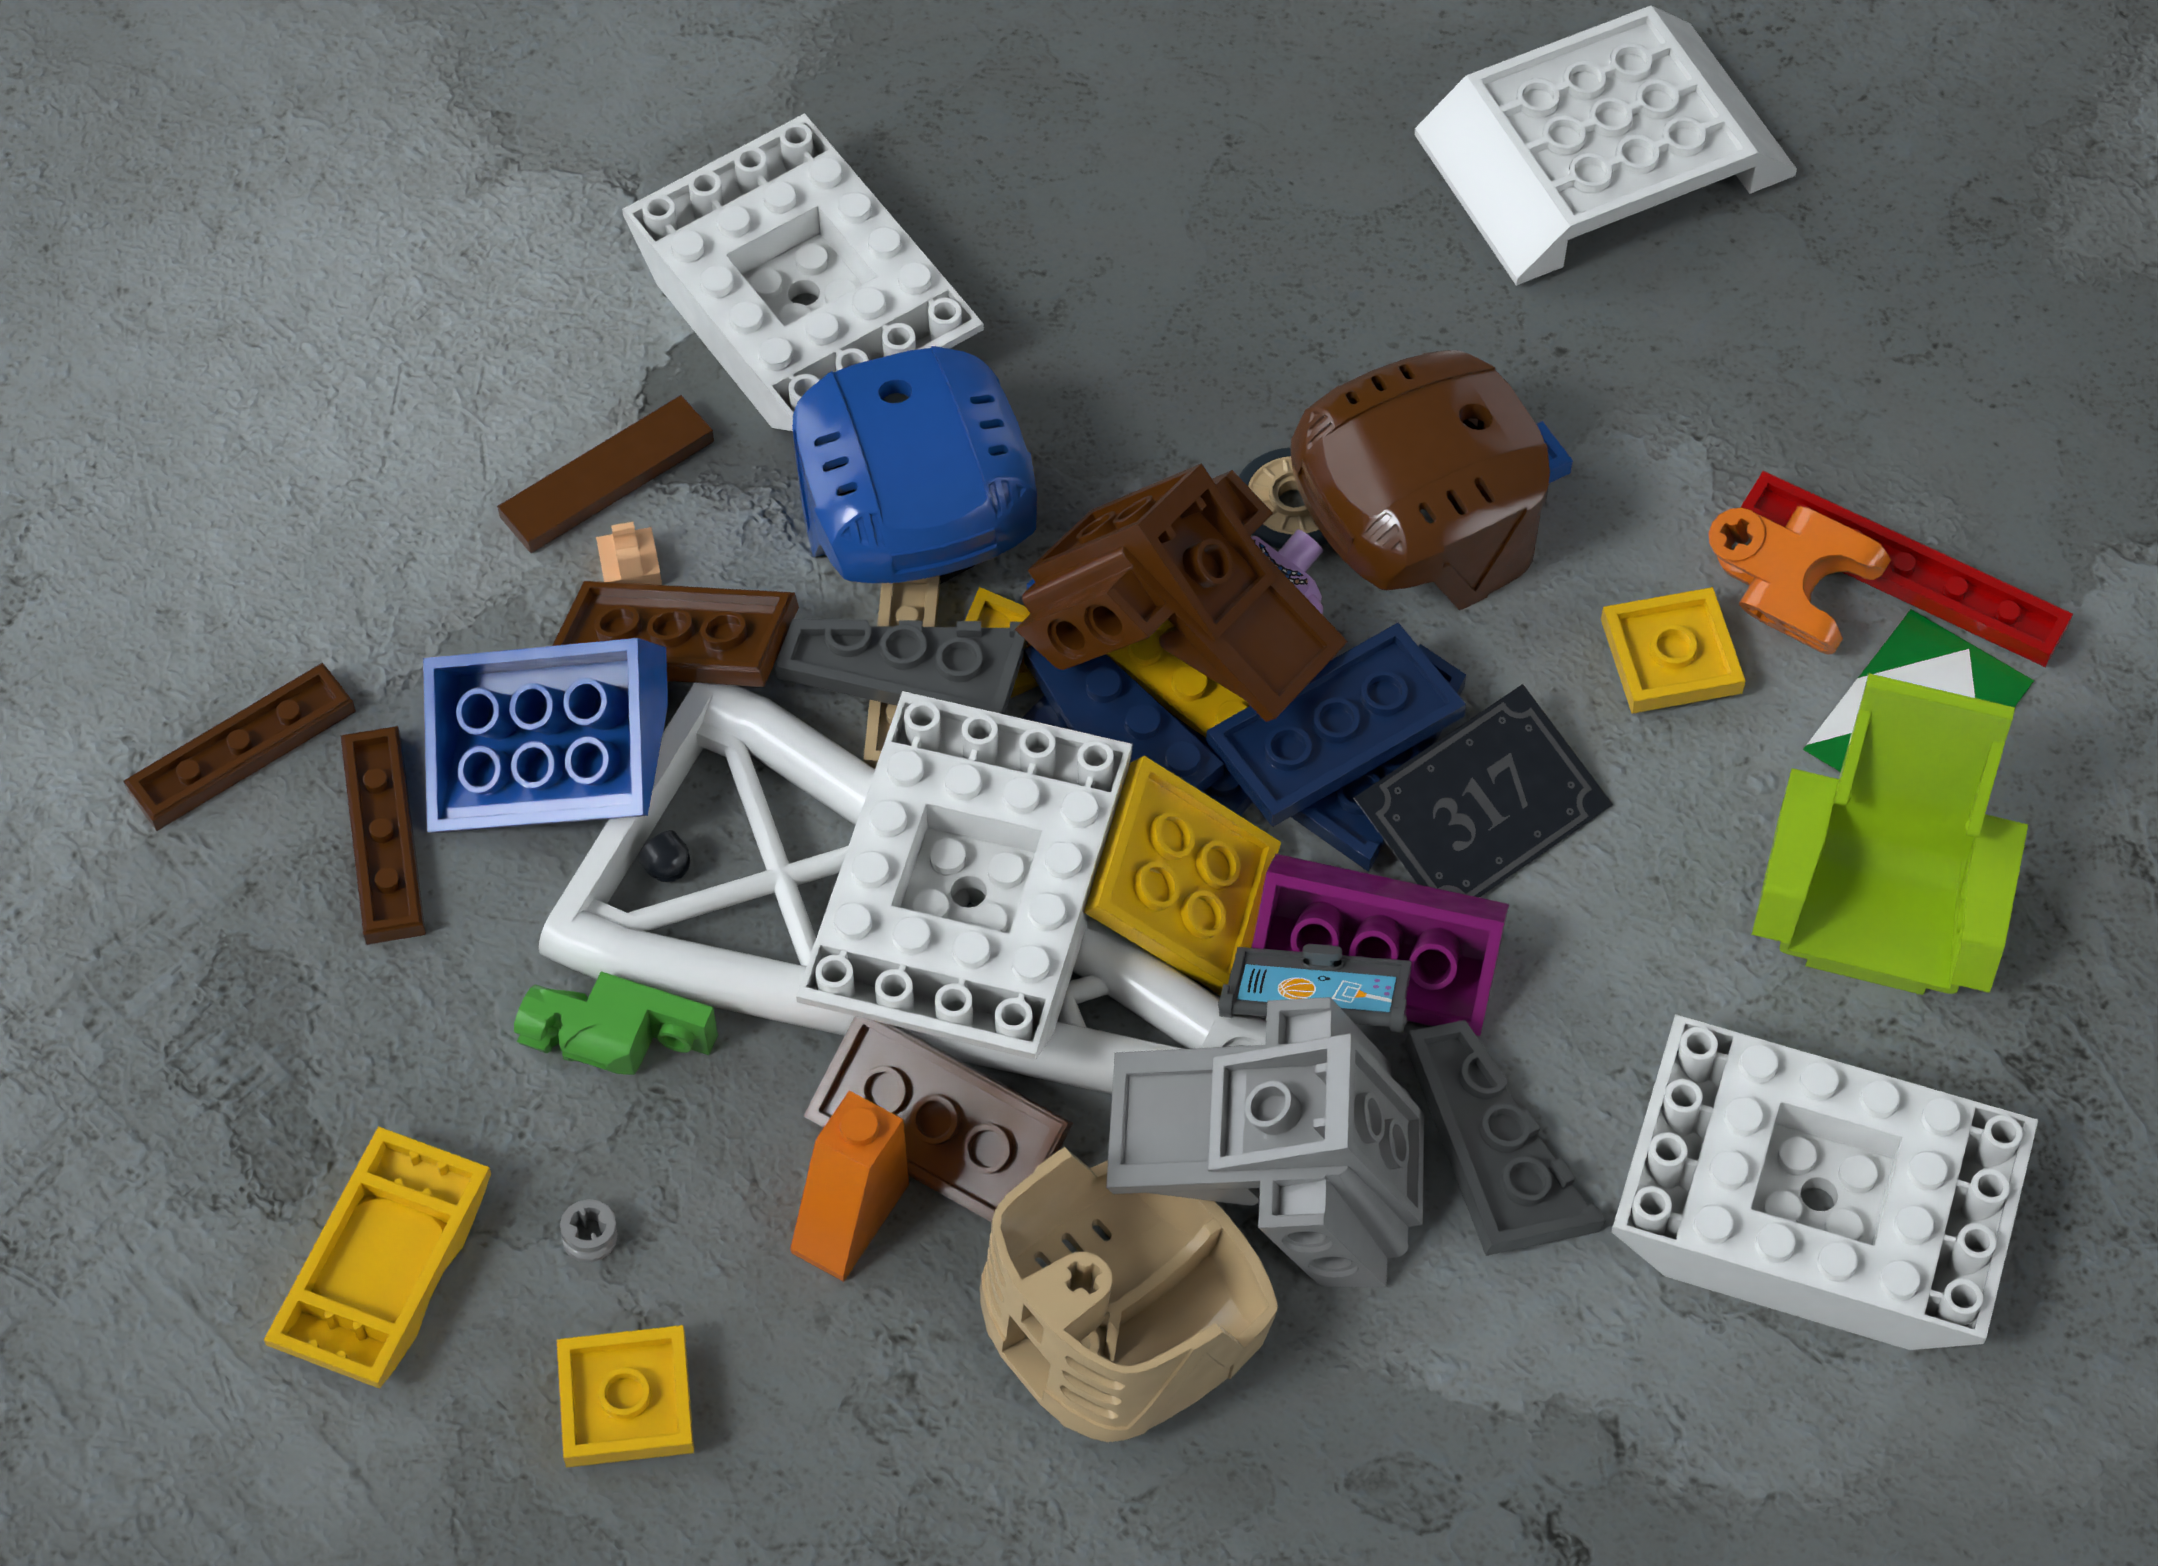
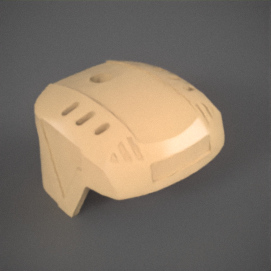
[980,1147,1278,1442]

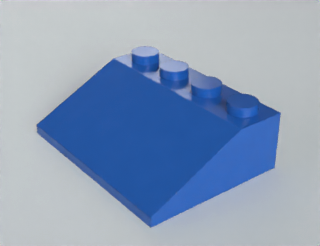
[423,638,668,833]

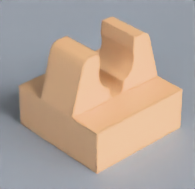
[596,521,662,585]

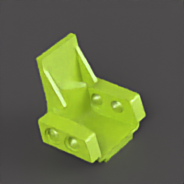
[1751,673,2029,995]

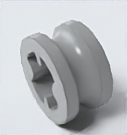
[560,1199,618,1263]

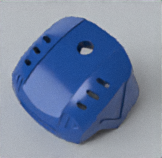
[792,346,1037,583]

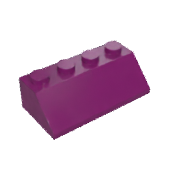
[1252,854,1509,1036]

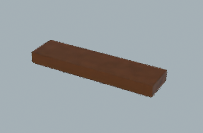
[497,395,714,553]
[123,662,356,831]
[340,726,426,945]

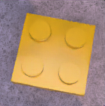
[1601,587,1746,714]
[557,1325,694,1468]

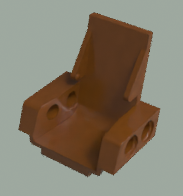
[1014,463,1348,722]

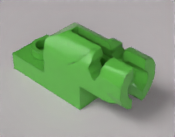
[514,971,718,1075]

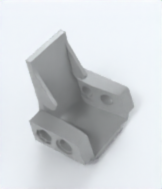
[1106,997,1424,1287]

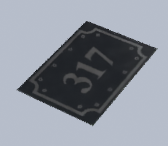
[1354,684,1613,898]

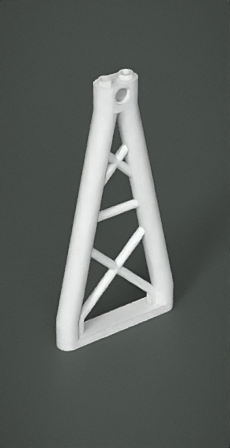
[539,683,1267,1094]

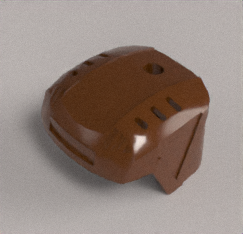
[1290,350,1550,610]

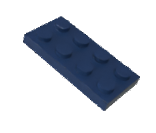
[1206,623,1466,827]

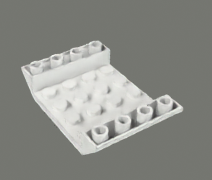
[1415,5,1797,286]

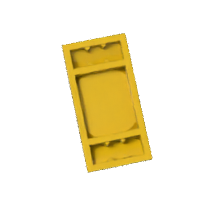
[264,1126,491,1389]

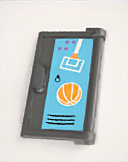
[1218,944,1412,1032]

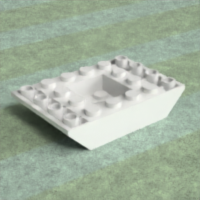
[622,113,984,431]
[796,691,1132,1060]
[1611,1014,2038,1350]

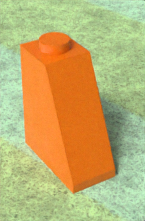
[790,1090,909,1282]

